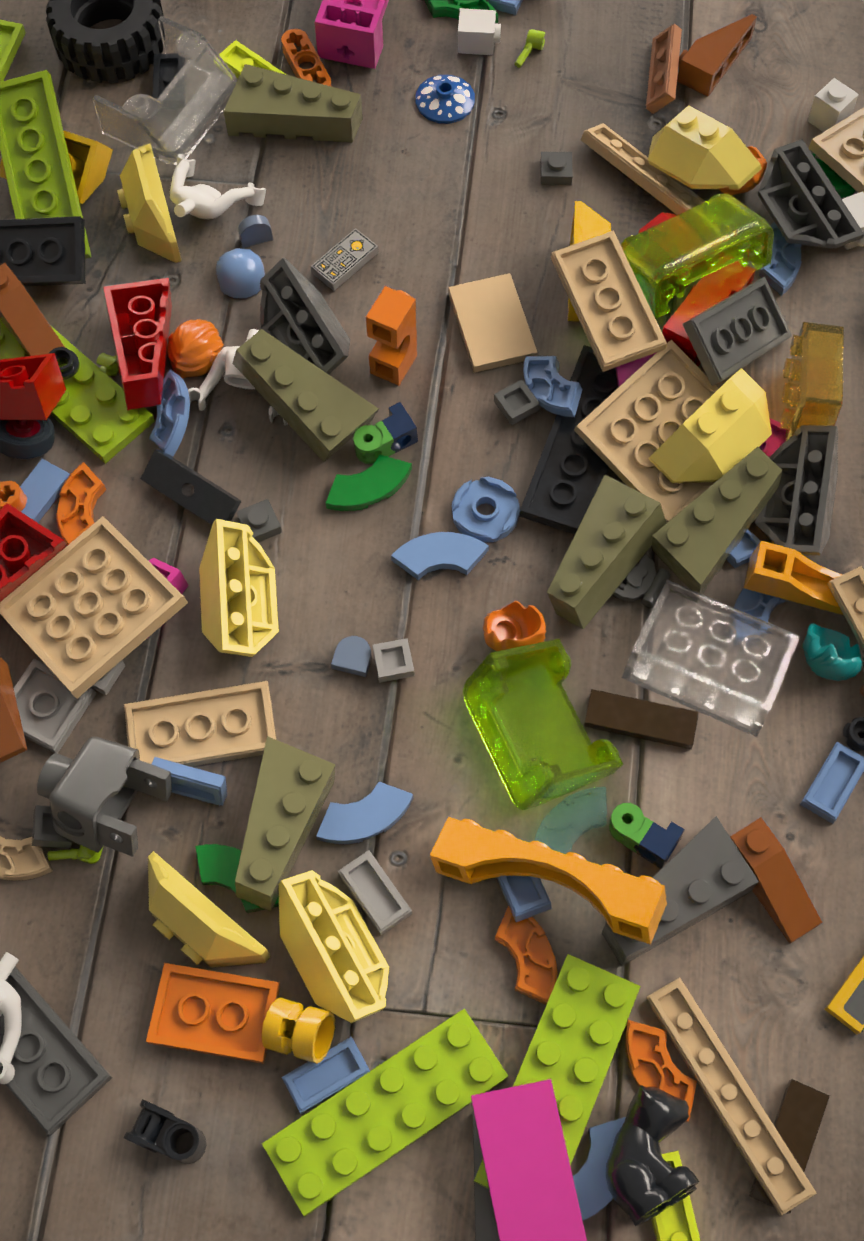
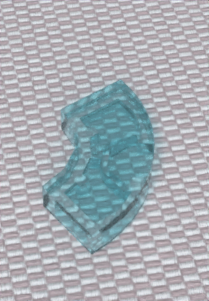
[534,787,607,854]

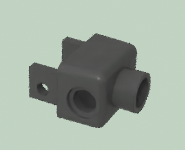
[37,736,172,857]

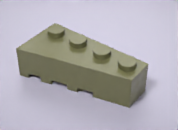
[223,64,363,143]
[232,329,379,462]
[652,447,782,599]
[547,475,666,629]
[235,736,335,911]

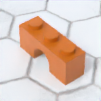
[366,286,417,386]

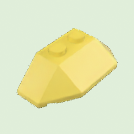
[648,105,762,190]
[117,143,181,263]
[648,368,772,483]
[199,519,279,657]
[148,851,270,968]
[278,870,389,1023]

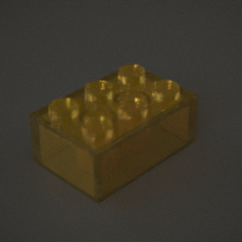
[781,322,844,442]

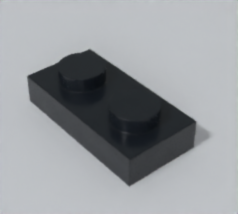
[152,53,186,110]

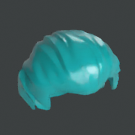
[802,623,862,681]

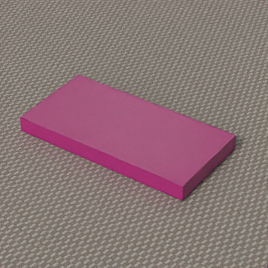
[470,1079,587,1241]

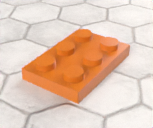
[146,963,280,1064]

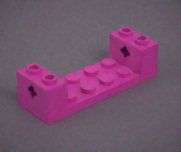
[315,0,389,69]

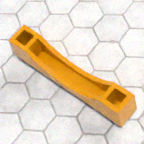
[744,541,843,615]
[430,817,667,945]

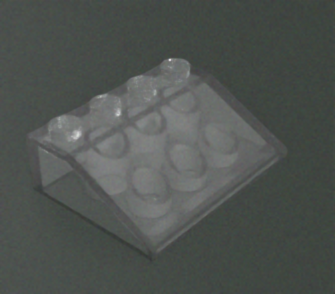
[622,580,800,737]

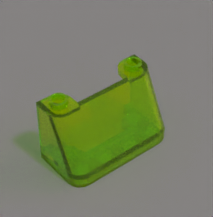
[621,194,774,319]
[463,639,624,810]

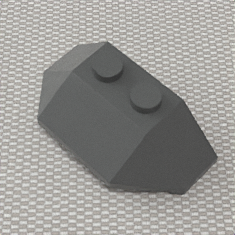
[758,139,864,249]
[260,258,350,374]
[755,425,838,555]

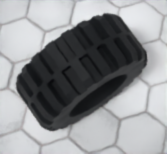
[46,0,167,84]

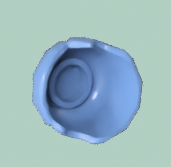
[216,248,265,298]

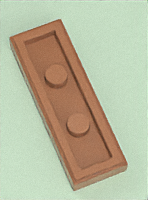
[646,24,682,114]

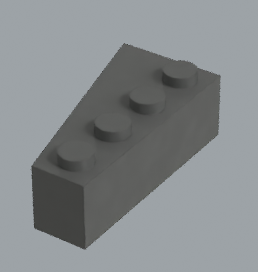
[602,816,759,966]

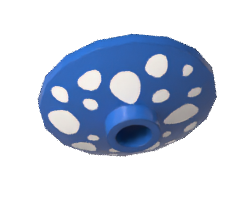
[416,75,475,124]

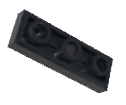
[140,449,241,525]

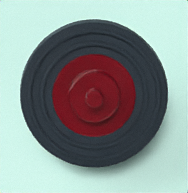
[0,418,55,459]

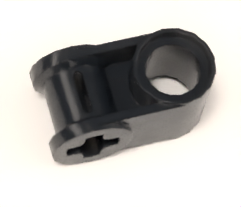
[124,1099,207,1164]

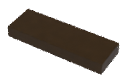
[584,689,699,749]
[749,1079,830,1214]

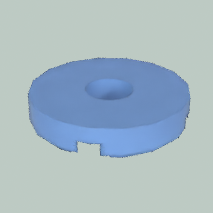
[452,477,520,543]

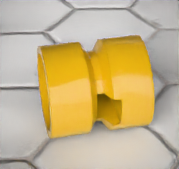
[262,998,335,1064]

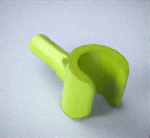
[515,29,545,68]
[96,353,119,376]
[48,845,103,864]

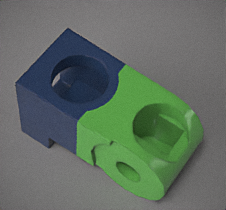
[353,402,418,464]
[609,803,685,869]

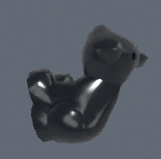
[605,1085,700,1226]

